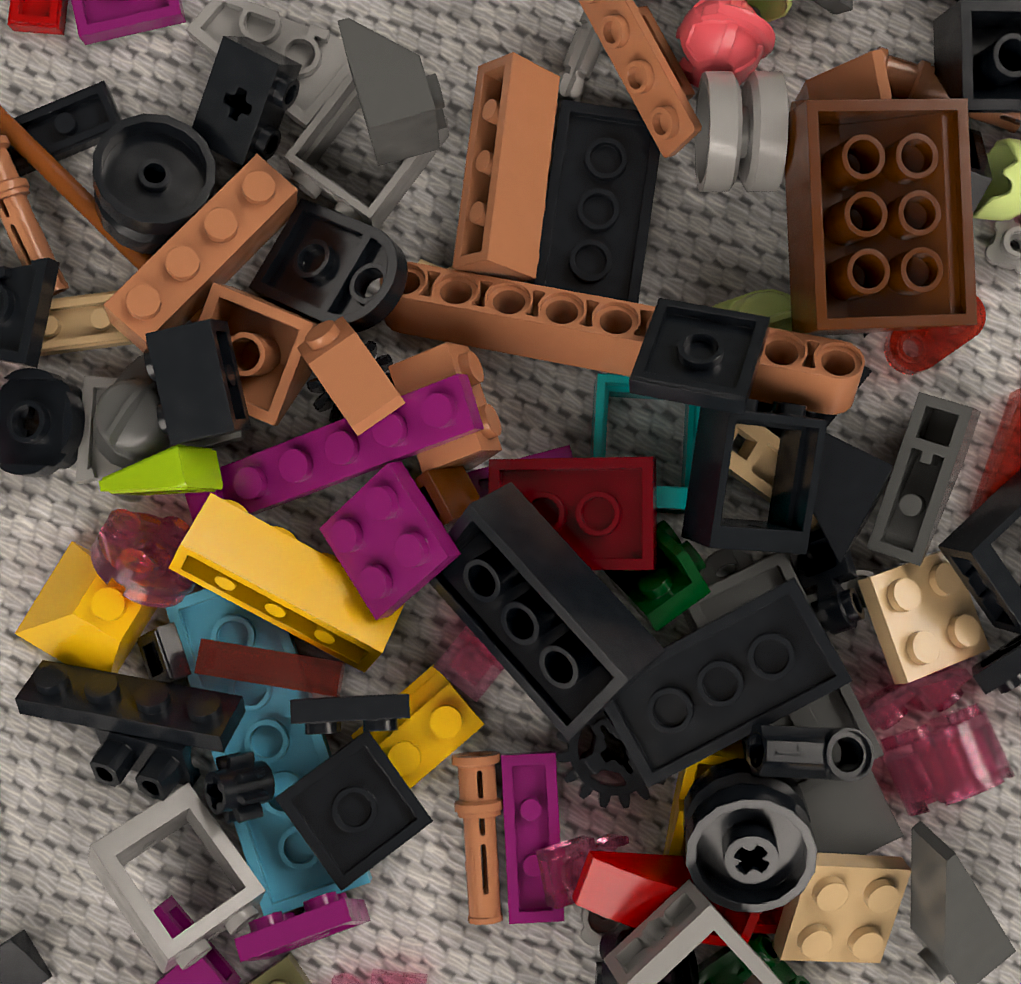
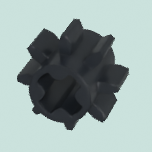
[204,751,275,823]

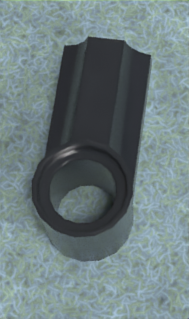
[746,724,875,782]

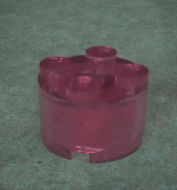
[880,703,1015,816]

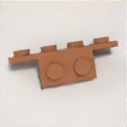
[578,0,702,158]

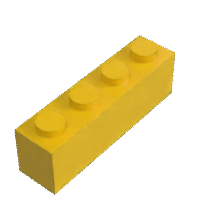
[168,493,405,673]

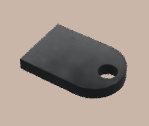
[248,198,408,333]

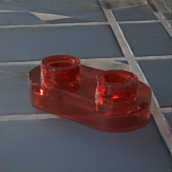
[884,296,986,375]

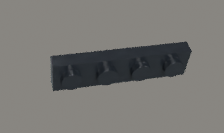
[15,660,246,753]

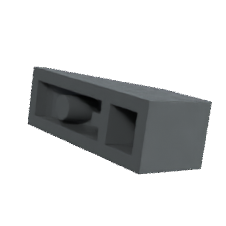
[867,392,981,566]
[910,821,1016,984]

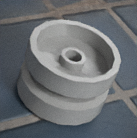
[694,71,789,192]

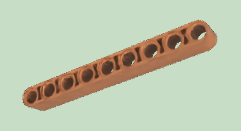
[379,262,865,415]

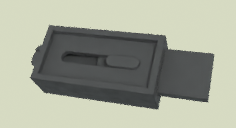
[682,549,904,855]

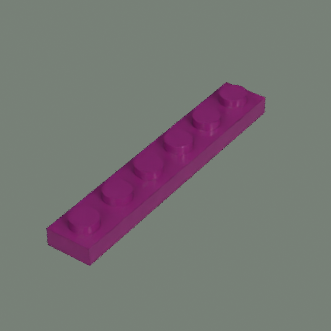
[185,374,484,522]

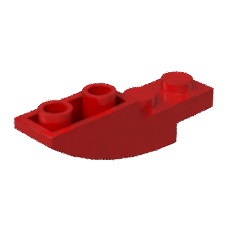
[572,850,784,947]

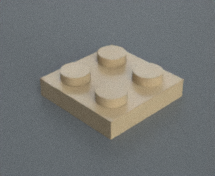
[857,550,990,685]
[772,852,911,963]

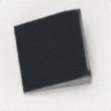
[0,929,53,984]

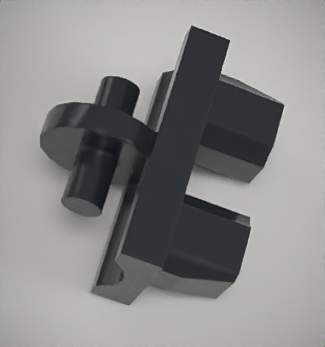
[90,728,201,801]

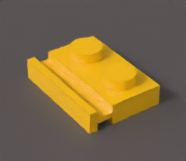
[351,664,485,789]

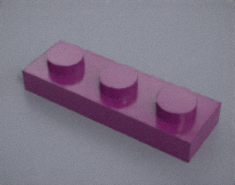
[501,751,564,924]

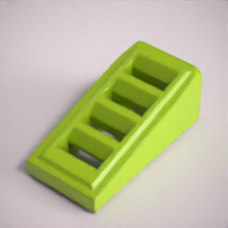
[99,444,223,496]

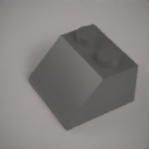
[337,18,447,166]

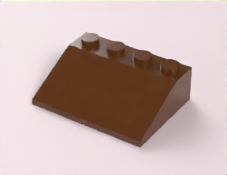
[785,98,977,336]

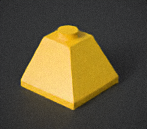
[15,541,165,673]

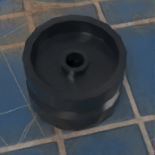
[92,113,215,254]
[683,758,817,913]

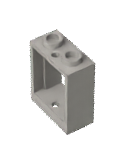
[284,72,449,229]
[88,782,266,974]
[603,879,783,984]

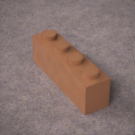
[452,52,560,282]
[103,154,298,353]

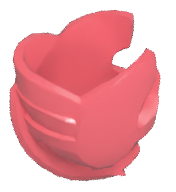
[676,0,776,88]

